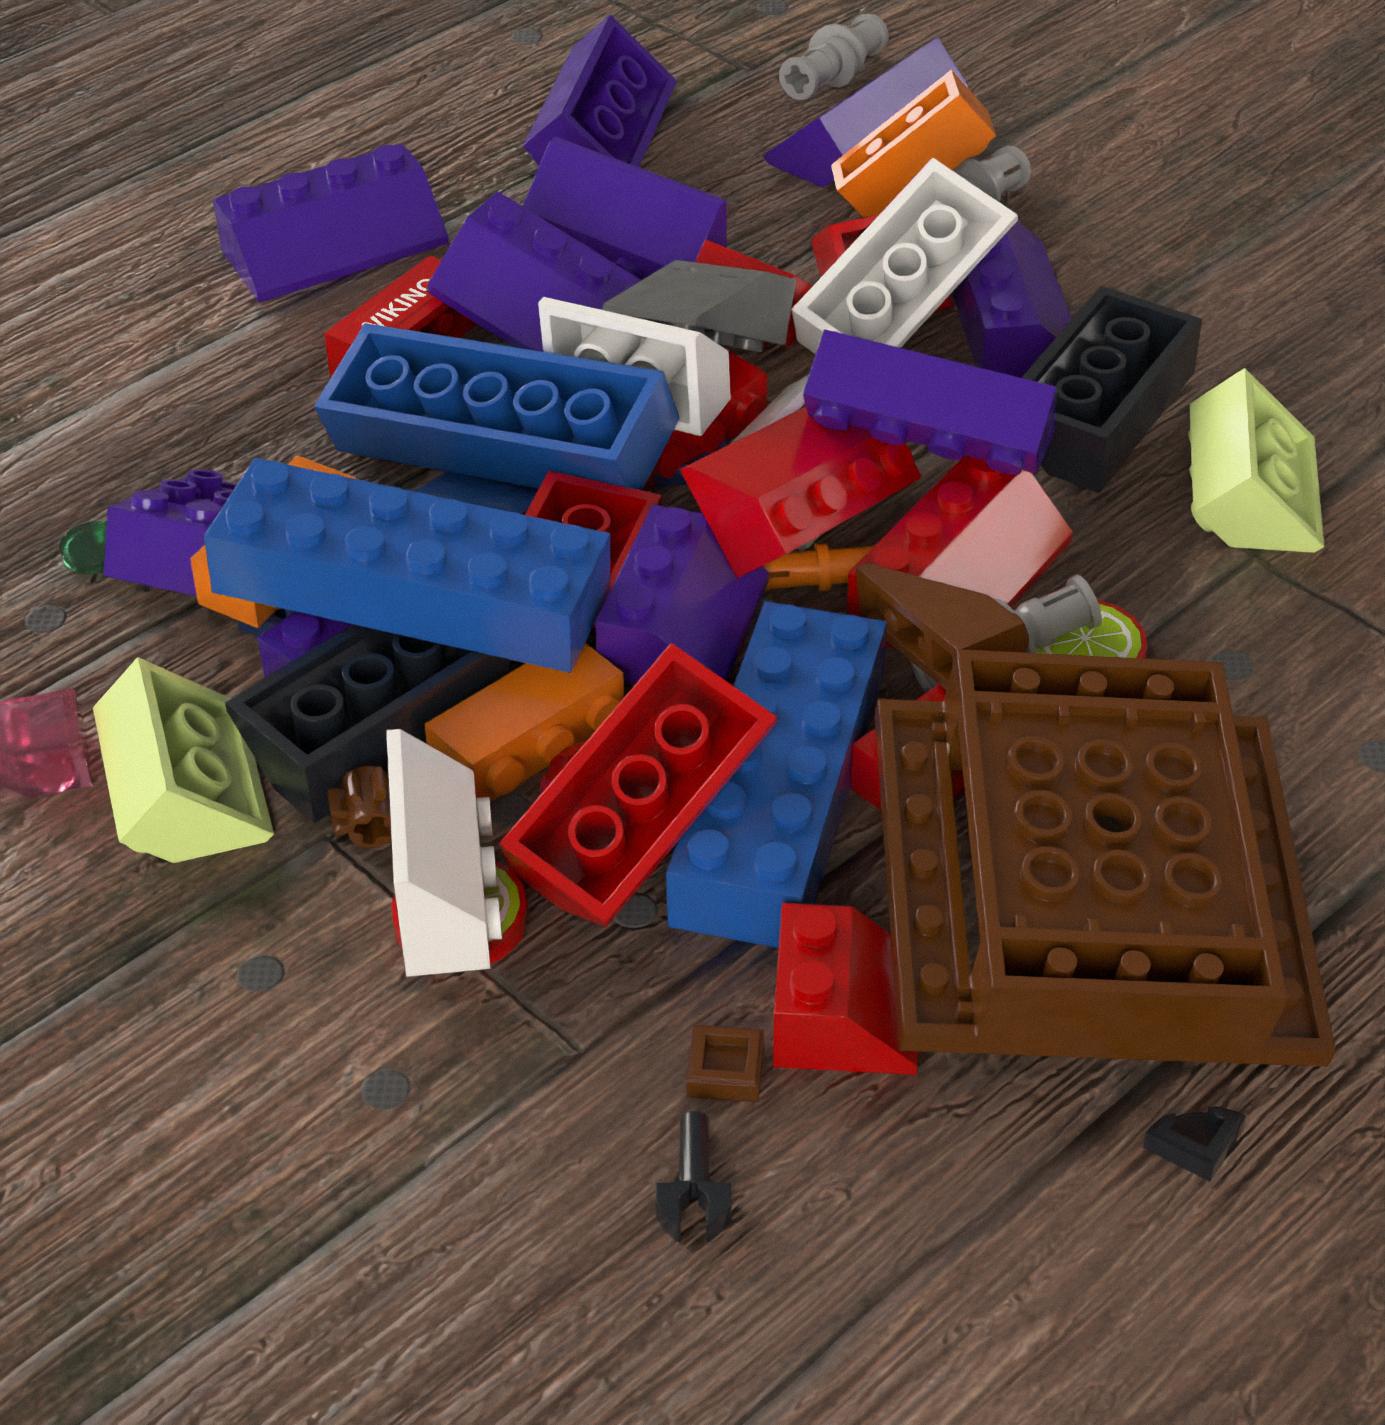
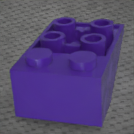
[103,470,237,596]

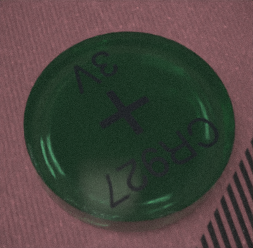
[59,521,107,574]

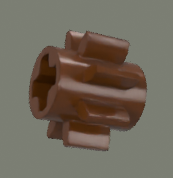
[327,766,392,848]

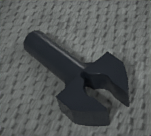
[655,1111,731,1242]

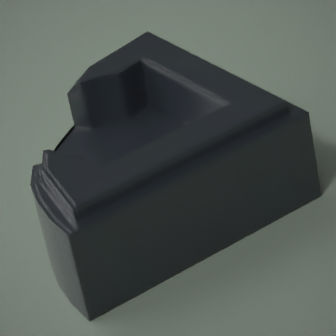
[1143,1107,1246,1182]

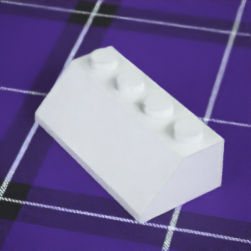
[791,158,1018,354]

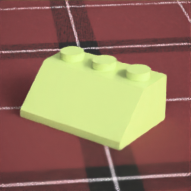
[1188,368,1324,553]
[93,657,274,863]

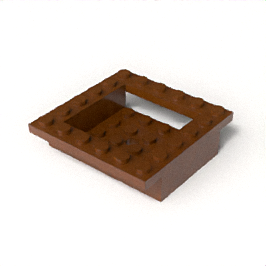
[875,649,1336,1067]

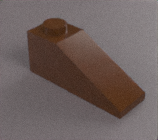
[856,563,1029,691]

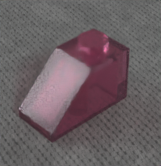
[0,688,92,798]

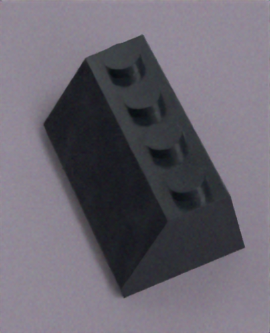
[1022,286,1202,493]
[225,624,511,824]

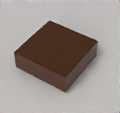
[686,1025,764,1102]

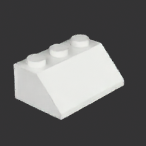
[538,297,731,436]
[386,729,502,977]

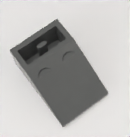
[603,260,796,353]

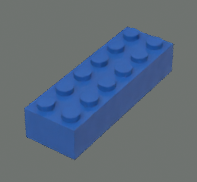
[314,323,680,490]
[204,458,610,673]
[666,601,887,948]

